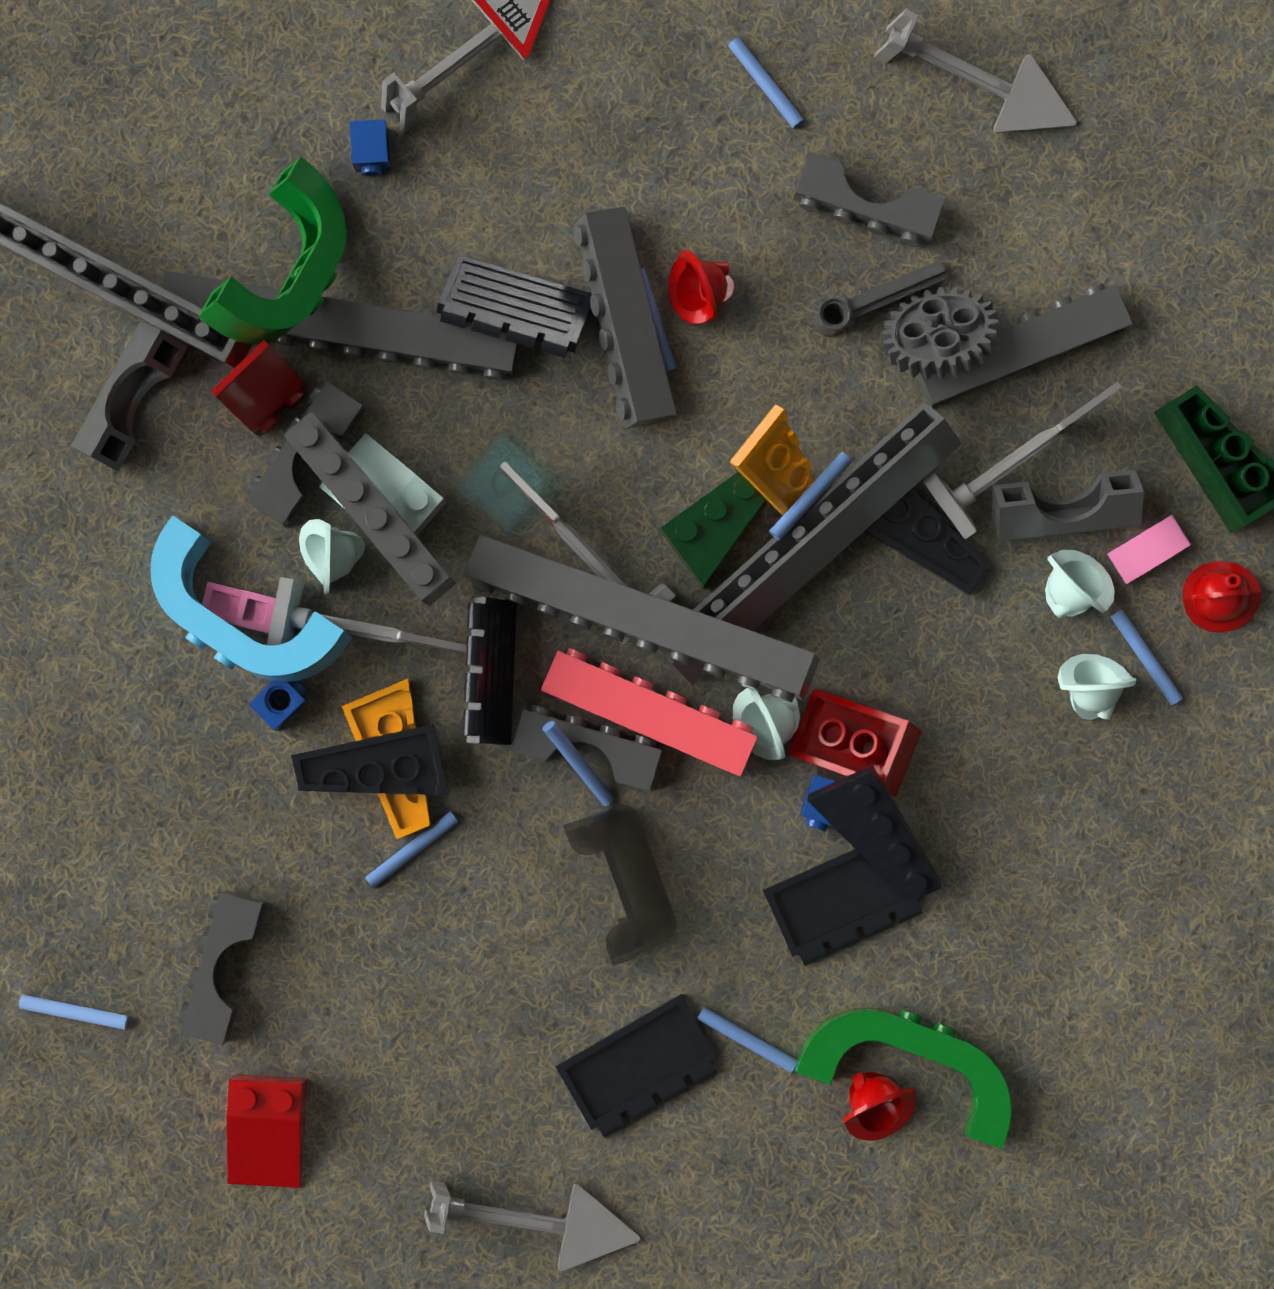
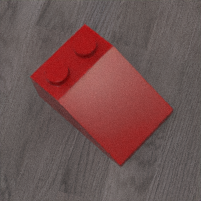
[210,340,307,436]
[787,688,922,797]
[226,1074,308,1188]

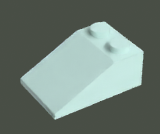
[319,433,447,535]

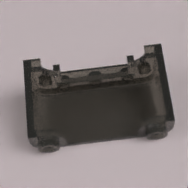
[563,804,676,966]

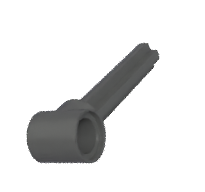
[814,261,947,337]

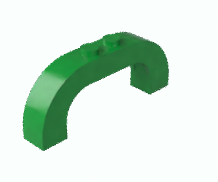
[198,156,347,344]
[794,1008,1011,1149]

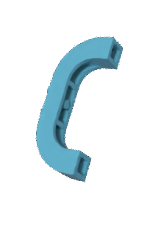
[150,515,353,682]

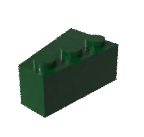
[660,471,766,588]

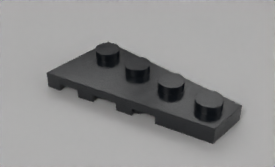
[864,488,989,596]
[291,724,450,795]
[807,765,941,902]

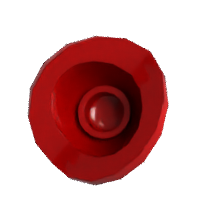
[668,250,735,326]
[1182,561,1262,633]
[843,1072,916,1141]

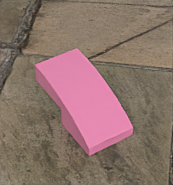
[1107,514,1191,584]
[202,582,276,634]

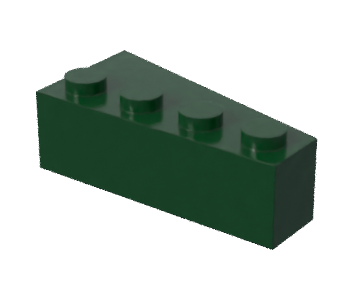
[1154,385,1274,533]

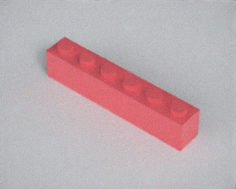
[541,648,758,777]

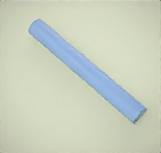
[19,994,129,1030]

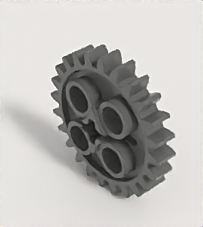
[882,287,1001,380]

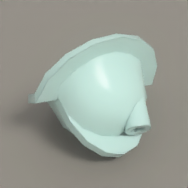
[299,519,365,594]
[1045,550,1115,618]
[1058,654,1137,720]
[732,688,800,760]

